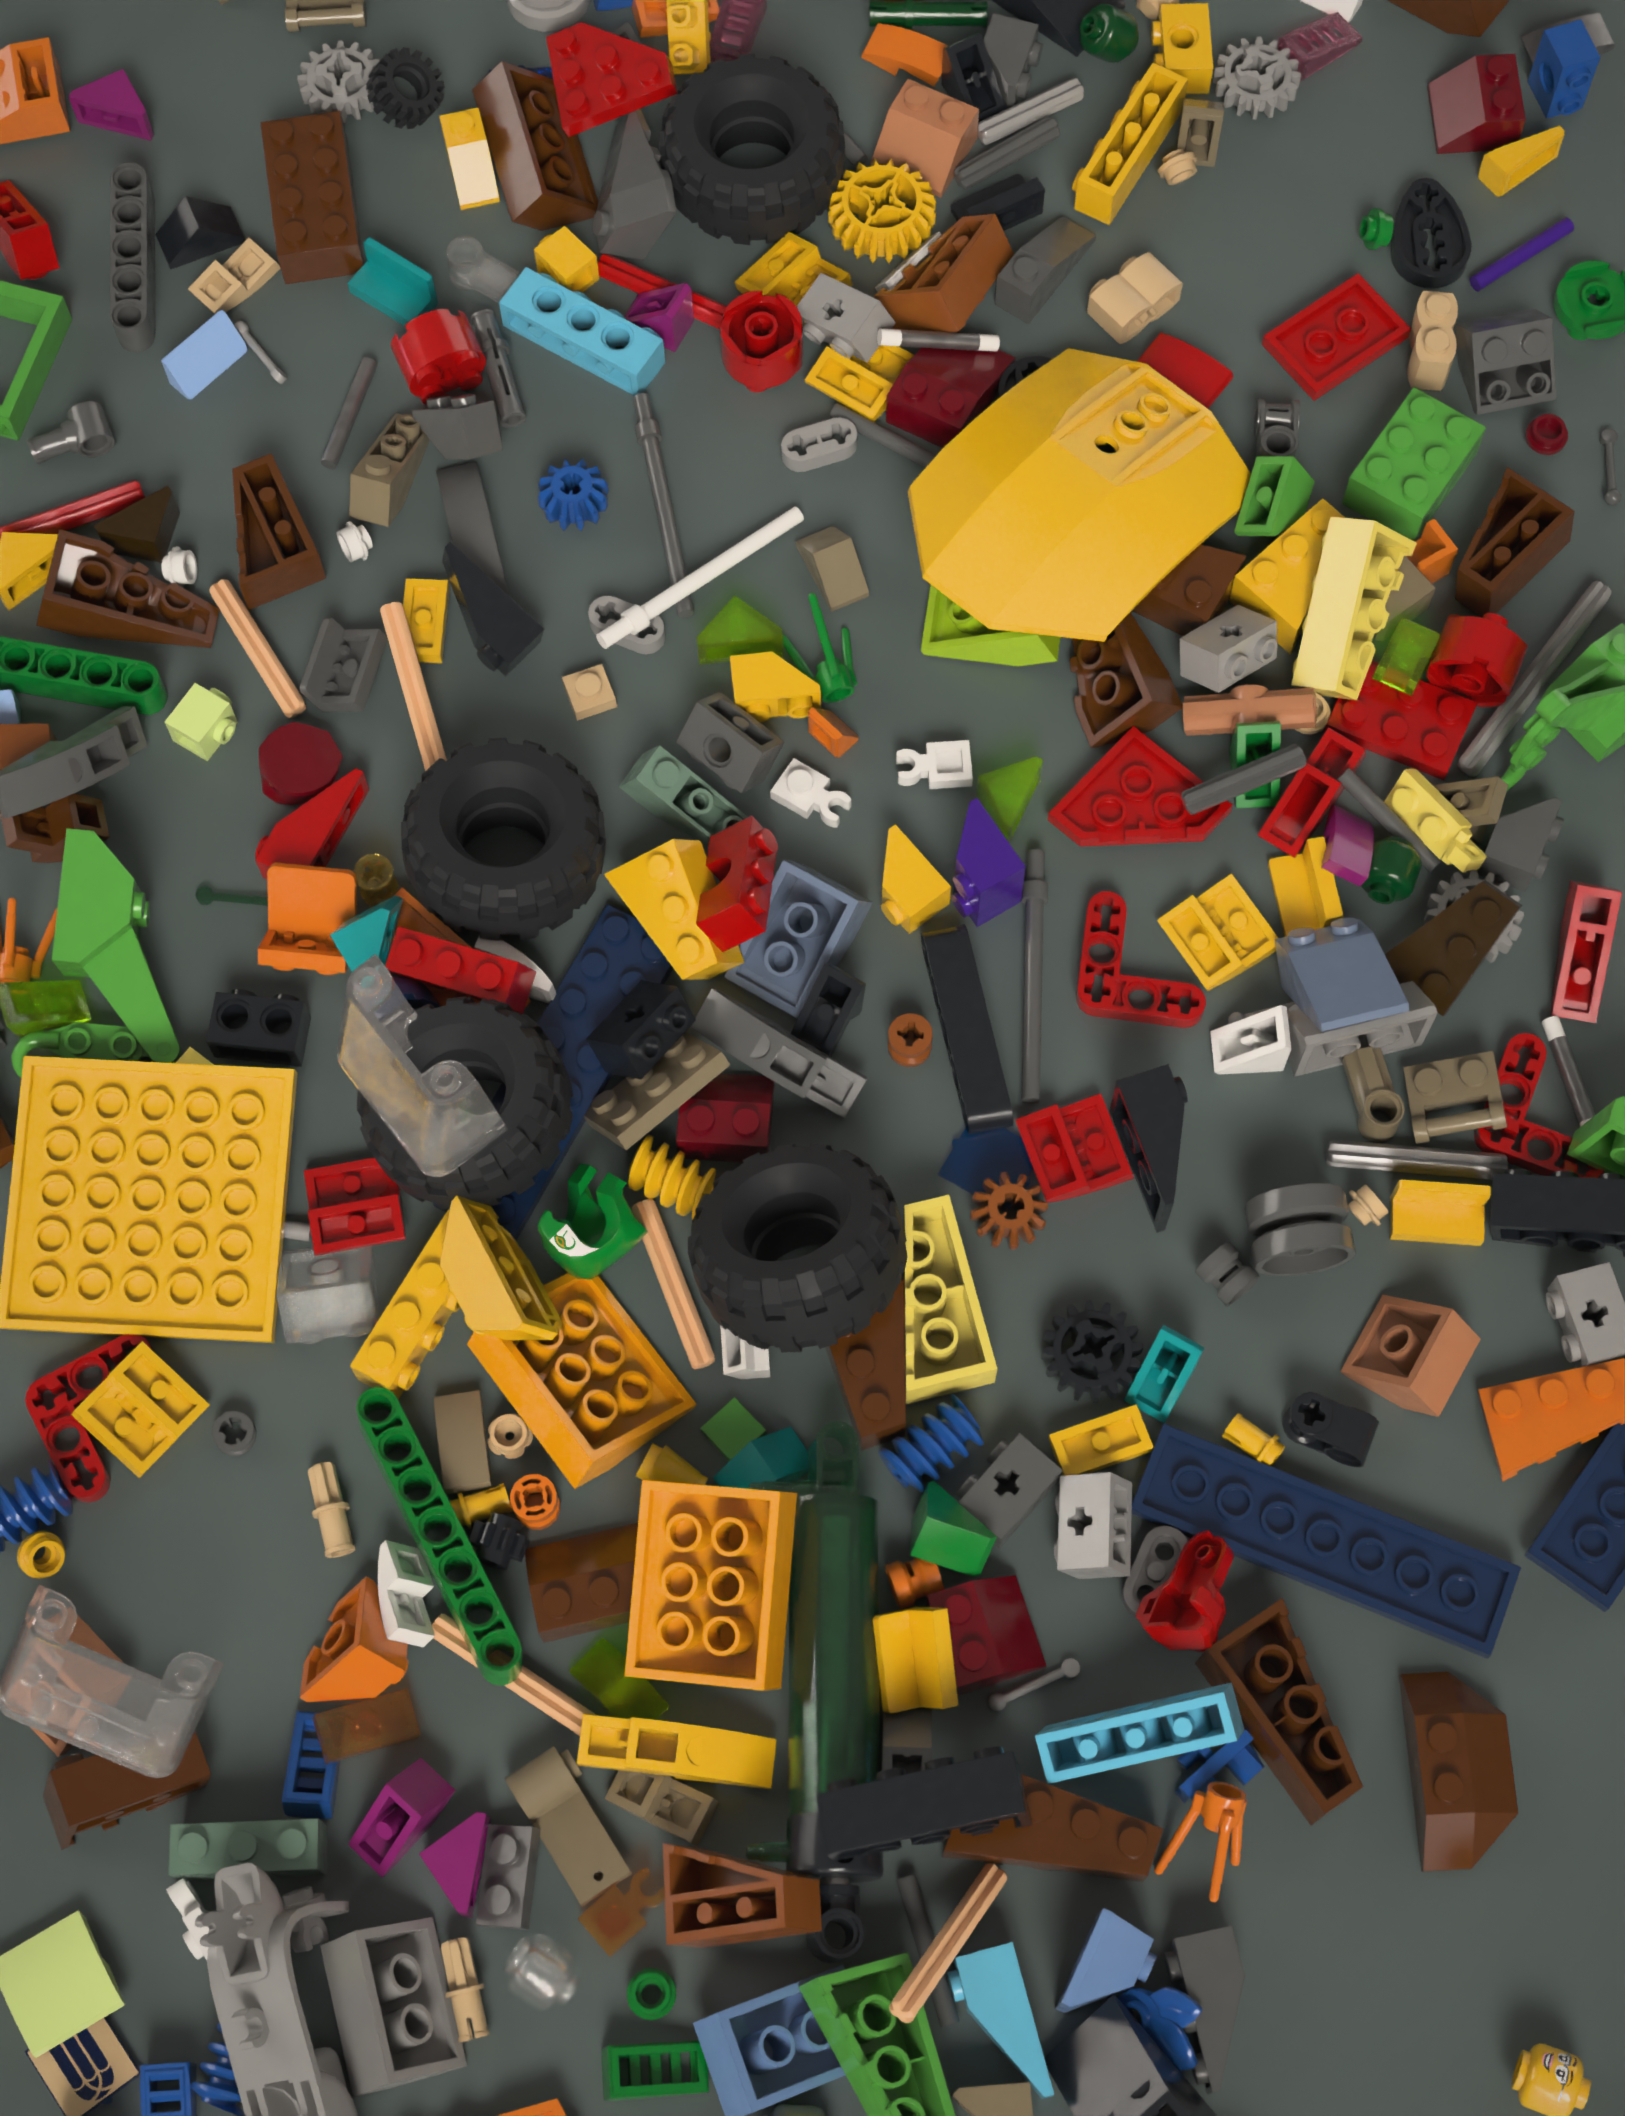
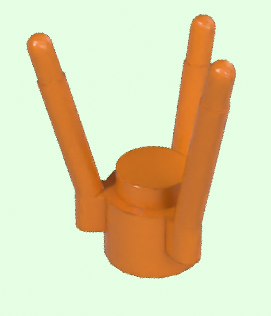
[0,897,58,989]
[1154,1781,1247,1902]

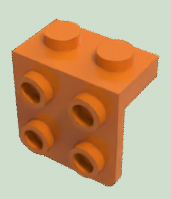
[257,863,357,975]

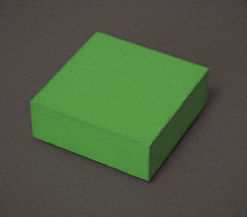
[700,1397,767,1461]

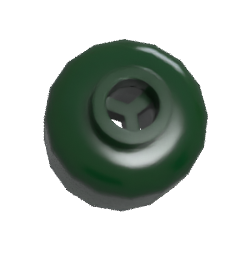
[1080,4,1139,63]
[1361,836,1422,904]

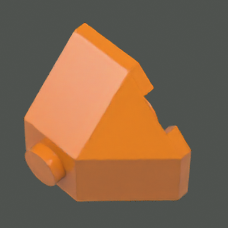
[300,1576,409,1702]

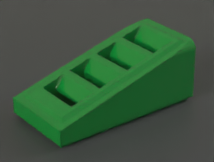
[601,2040,709,2101]

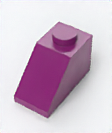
[348,1758,456,1878]

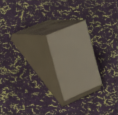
[795,526,869,612]
[1375,556,1436,641]
[951,2082,1033,2116]

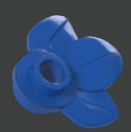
[1118,1987,1202,2071]

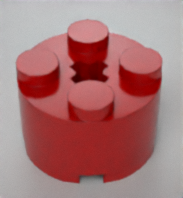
[720,291,803,392]
[391,309,486,405]
[1427,613,1528,707]

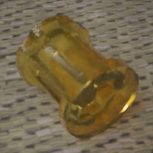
[354,854,398,906]

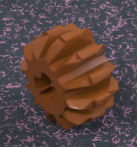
[970,1171,1048,1250]

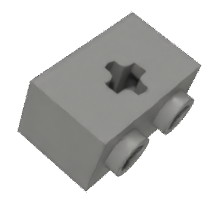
[797,273,896,362]
[1179,605,1277,693]
[1546,1262,1625,1368]
[1054,1472,1132,1579]

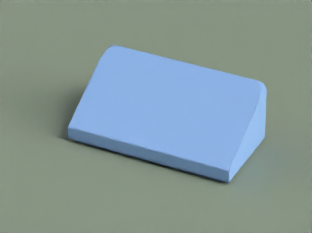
[161,309,248,400]

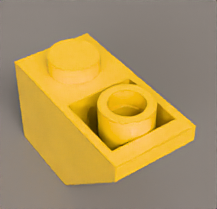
[730,651,821,722]

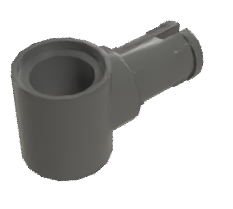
[27,401,115,464]

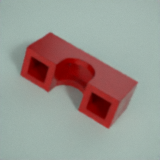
[696,816,778,952]
[384,926,536,1014]

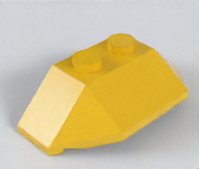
[440,1195,564,1340]

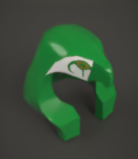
[538,1164,648,1280]

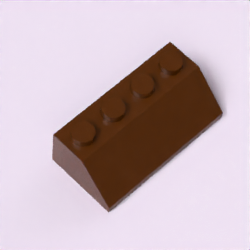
[472,61,598,231]
[525,1523,638,1643]

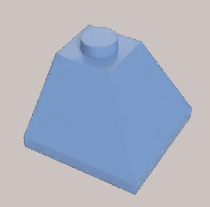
[1055,1908,1157,2013]

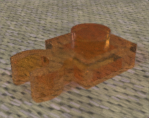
[577,1868,665,1958]

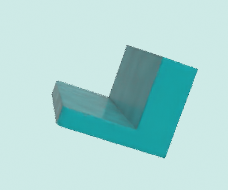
[347,237,438,326]

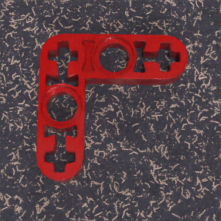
[1076,891,1206,1028]
[1474,1033,1604,1178]
[25,1334,155,1503]

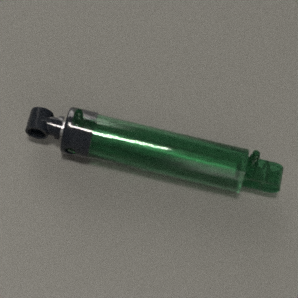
[746,1421,883,1963]

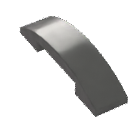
[436,462,509,595]

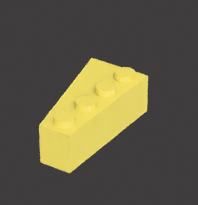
[1291,517,1417,700]
[904,1195,997,1405]

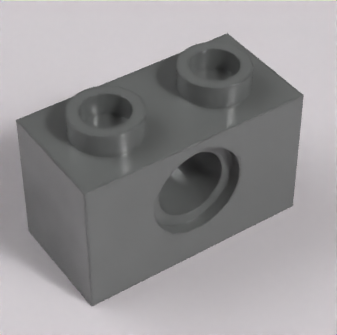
[677,691,785,793]

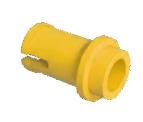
[1222,1413,1285,1467]
[450,1483,512,1530]

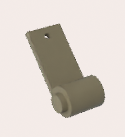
[504,1746,632,1907]

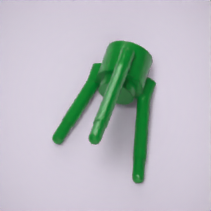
[780,592,858,703]

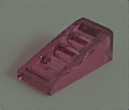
[710,0,767,62]
[1277,12,1363,81]

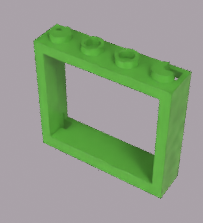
[0,280,73,441]

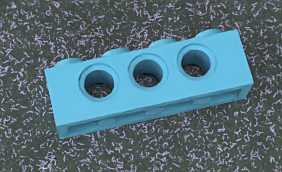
[499,267,665,396]
[1035,1682,1245,1784]

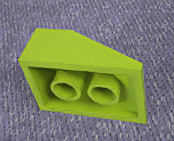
[921,585,1060,667]

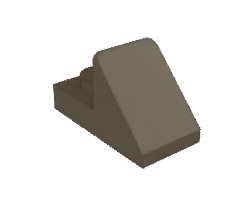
[1433,776,1508,843]

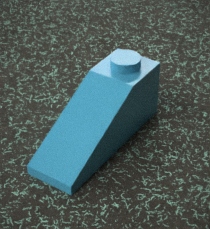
[947,1942,1054,2099]

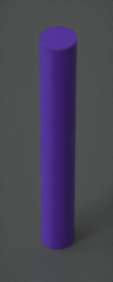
[1470,217,1574,291]

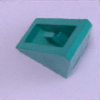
[330,896,403,990]
[1123,1325,1205,1423]
[713,1426,817,1491]

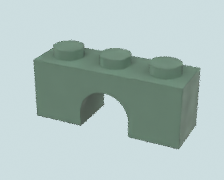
[168,1818,327,1881]

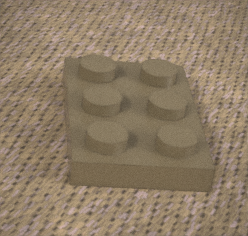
[584,1032,730,1150]

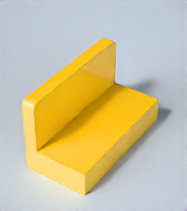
[1268,836,1344,937]
[1390,1180,1491,1246]
[873,1607,959,1713]

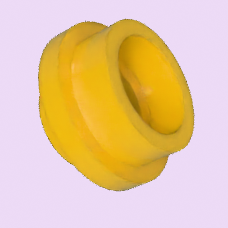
[17,1531,65,1578]

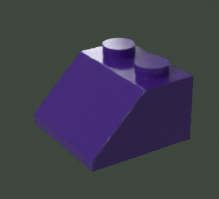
[951,798,1026,927]

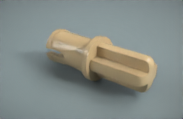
[308,1462,356,1558]
[441,1937,490,2043]

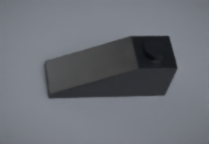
[442,541,544,676]

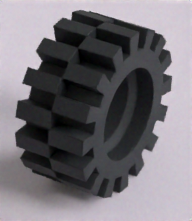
[366,47,445,129]

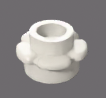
[336,521,373,562]
[162,547,197,587]

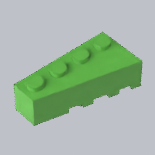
[799,1952,955,2116]

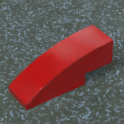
[1257,727,1366,858]

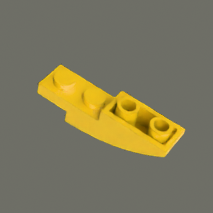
[577,1714,777,1789]

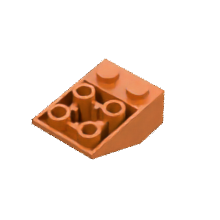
[0,37,70,144]

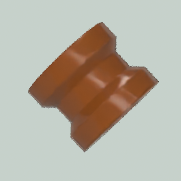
[888,1013,933,1067]

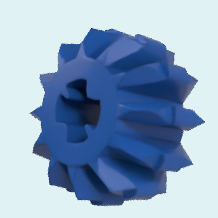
[538,458,609,531]

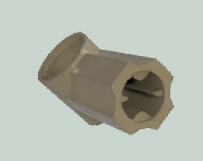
[1342,1046,1405,1143]

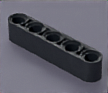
[921,924,1013,1135]

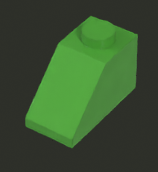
[1234,456,1315,536]

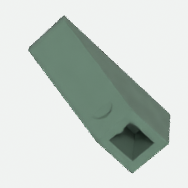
[619,745,748,846]

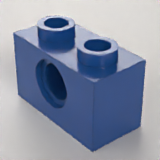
[1527,19,1600,119]

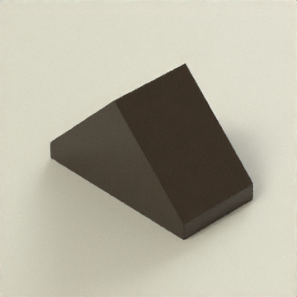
[94,486,180,563]

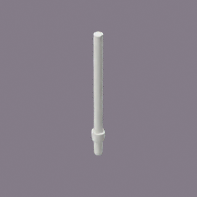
[596,507,804,649]

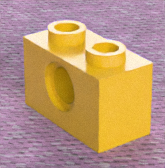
[1151,3,1213,94]

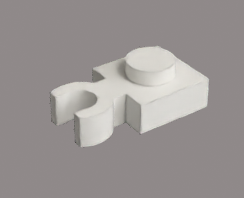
[896,740,973,789]
[770,758,851,828]
[166,1878,209,1961]

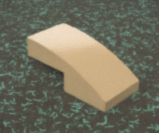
[188,237,281,314]

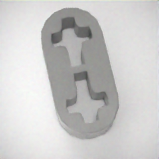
[781,417,858,472]
[588,596,666,655]

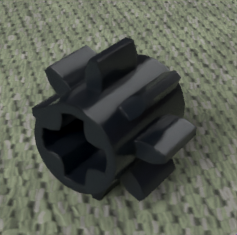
[468,1512,529,1570]

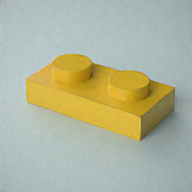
[403,578,450,663]
[1048,1404,1154,1476]

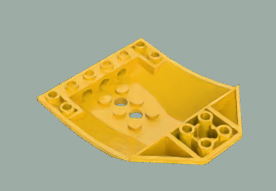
[908,348,1251,642]

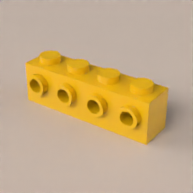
[1072,63,1188,226]
[350,1210,461,1399]

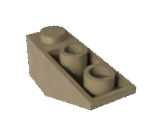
[349,413,430,527]

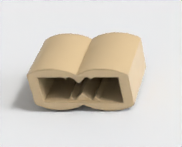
[1087,252,1183,344]
[1407,291,1458,391]

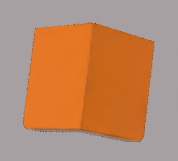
[1406,519,1458,583]

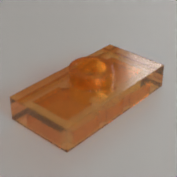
[312,1688,421,1764]

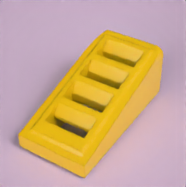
[1478,126,1565,197]

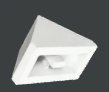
[1210,1005,1291,1075]

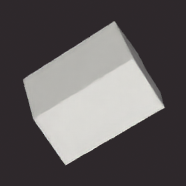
[720,1325,770,1379]

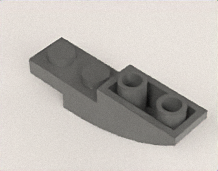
[0,706,148,818]
[690,987,867,1118]

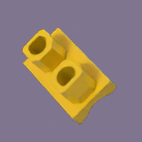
[666,0,711,75]

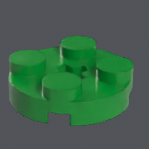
[1553,261,1625,340]

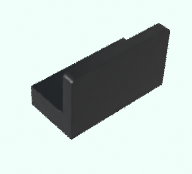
[951,174,1045,231]

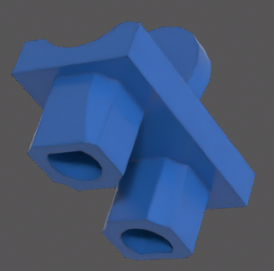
[1175,1728,1264,1803]

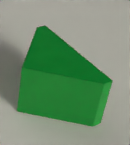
[1229,721,1281,808]
[910,1481,997,1577]

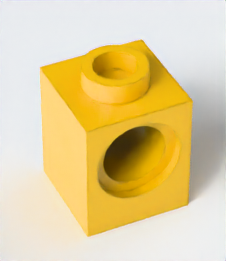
[534,226,600,293]

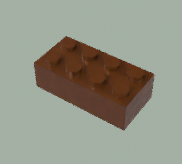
[260,111,364,285]

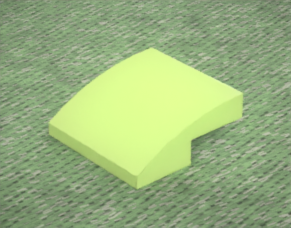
[0,1910,125,2058]

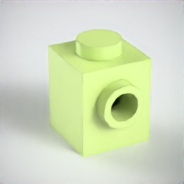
[165,683,238,761]

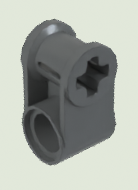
[1254,398,1300,457]

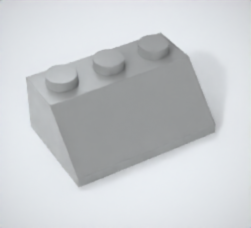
[1287,981,1438,1077]
[320,1917,467,2097]

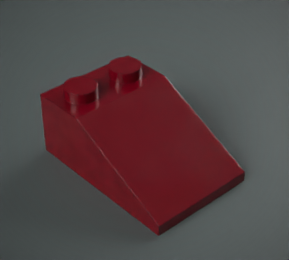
[886,331,1016,448]

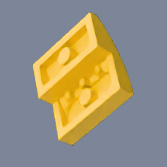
[734,232,853,327]
[805,345,914,422]
[1157,873,1278,991]
[71,1341,210,1478]

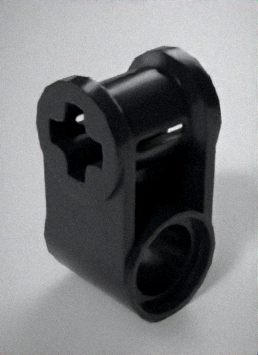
[1282,1392,1379,1467]

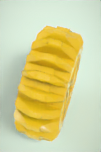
[828,158,936,264]

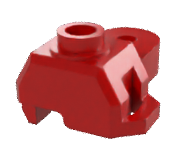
[1135,1530,1234,1652]

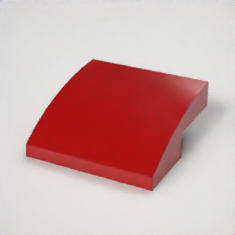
[1136,332,1234,409]
[1015,1093,1134,1203]
[303,1158,406,1256]

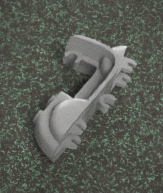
[195,1863,358,2116]

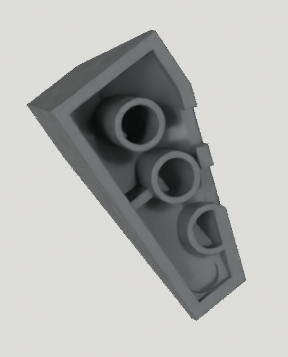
[592,108,677,260]

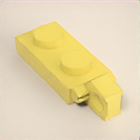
[1384,768,1487,873]

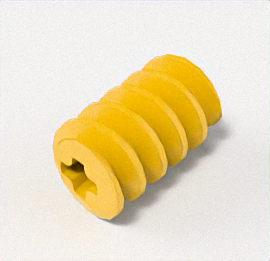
[628,1134,717,1220]

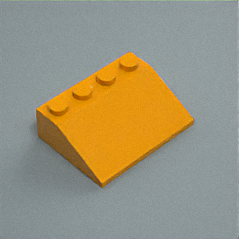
[467,1273,697,1489]
[625,1480,797,1691]

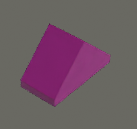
[69,69,154,141]
[624,283,694,352]
[419,1812,491,1918]

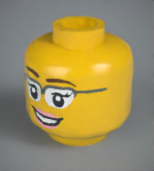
[1511,2043,1591,2116]

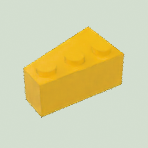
[1229,498,1345,654]
[604,839,745,980]

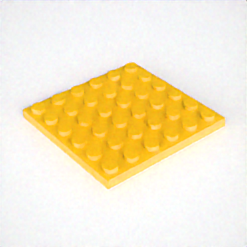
[0,1056,298,1343]

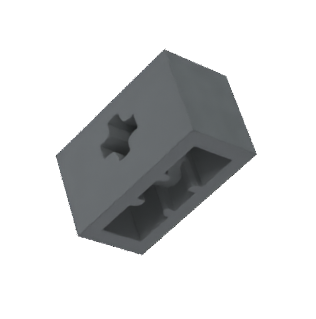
[956,1433,1063,1549]

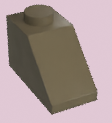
[1176,98,1224,167]

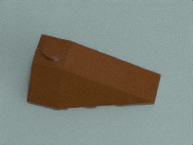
[36,529,219,648]
[1070,612,1183,748]

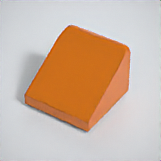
[808,707,859,758]

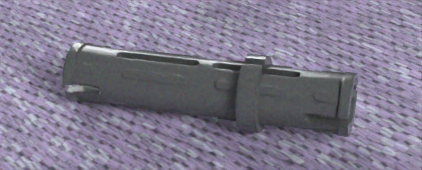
[471,309,526,428]

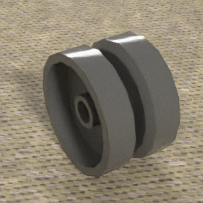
[1244,1183,1356,1276]

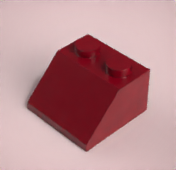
[1427,54,1526,154]
[676,1073,775,1163]
[926,1575,1047,1696]

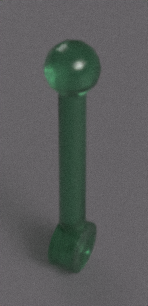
[195,886,268,906]

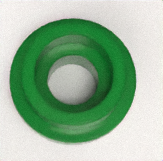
[1359,208,1393,250]
[627,1968,677,2020]

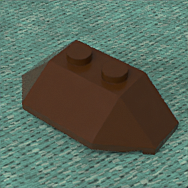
[1399,1671,1518,1872]

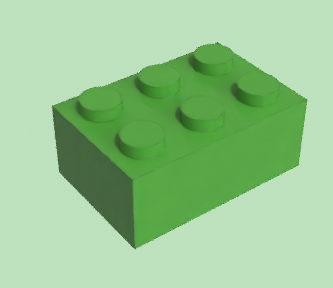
[1342,387,1486,541]

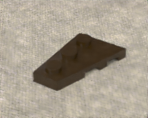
[1385,880,1522,1016]

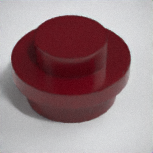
[1525,414,1568,455]

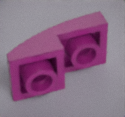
[1321,805,1374,886]

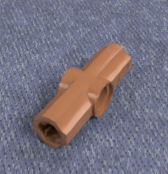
[1183,685,1317,736]

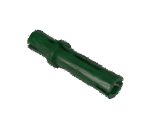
[869,0,988,30]

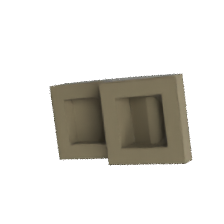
[434,1390,492,1494]
[604,1770,719,1847]

